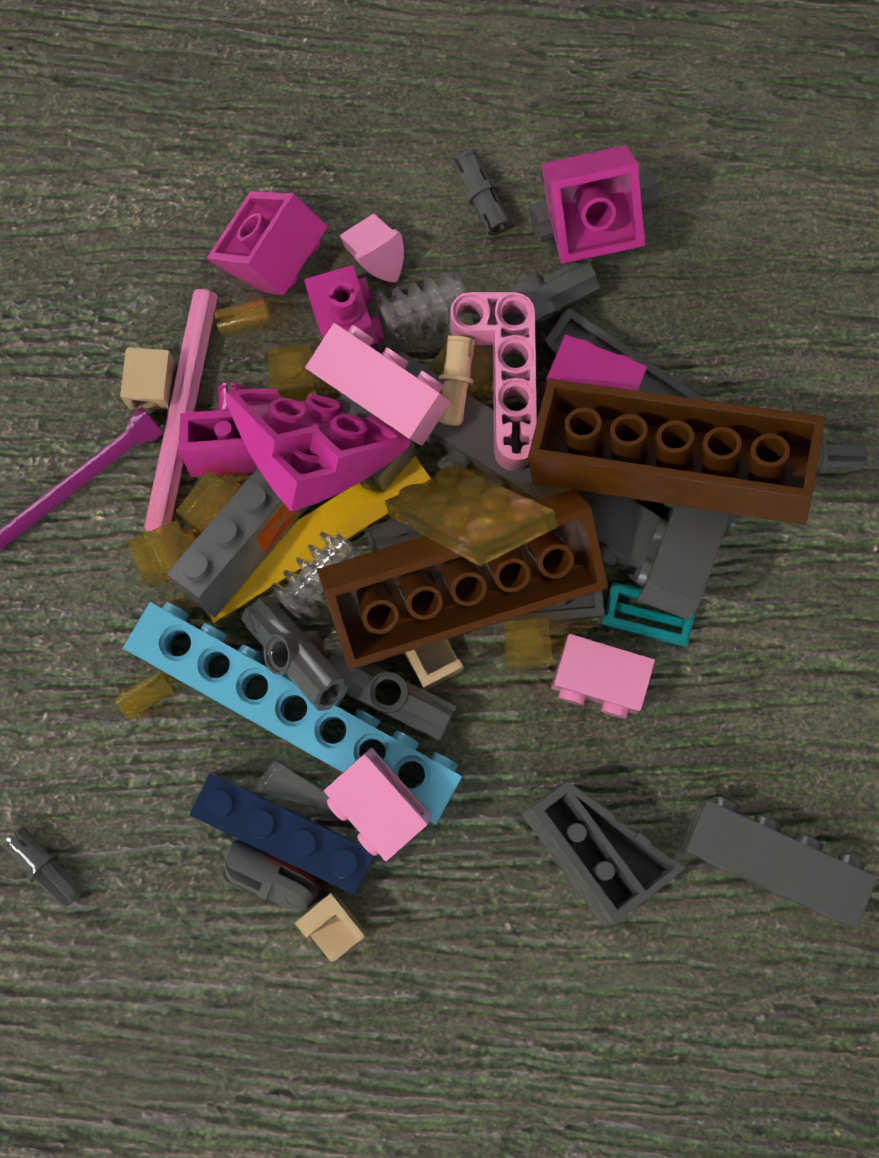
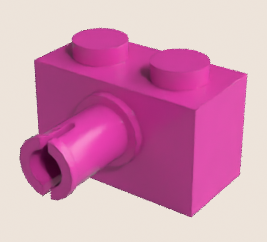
[304,265,385,352]
[178,382,258,477]

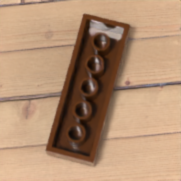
[528,379,825,525]
[317,489,608,670]

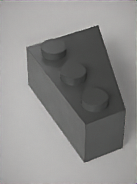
[522,781,687,925]

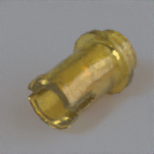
[214,296,271,336]
[114,669,174,721]

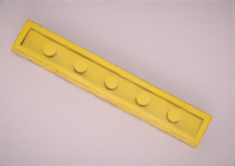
[207,456,435,625]

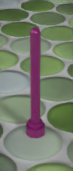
[0,407,164,550]

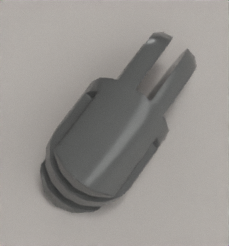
[223,840,319,912]

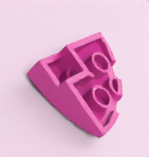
[225,388,410,512]

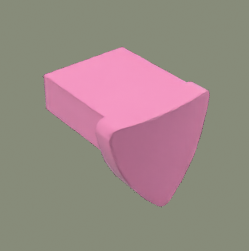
[339,213,404,283]

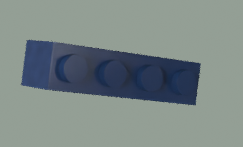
[189,773,375,895]

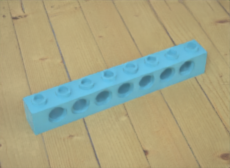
[123,601,462,825]

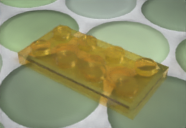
[385,466,558,566]

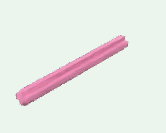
[144,289,218,535]

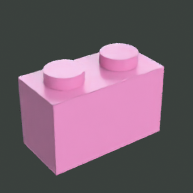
[550,634,655,719]
[324,747,432,861]

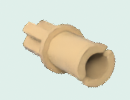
[438,336,476,426]

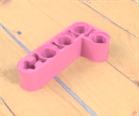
[450,292,537,471]

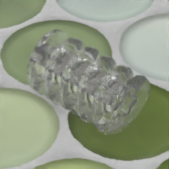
[375,271,470,343]
[271,531,363,625]

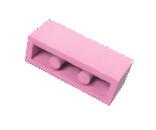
[305,323,451,446]

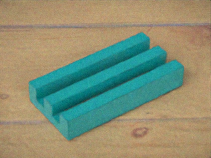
[601,582,696,647]

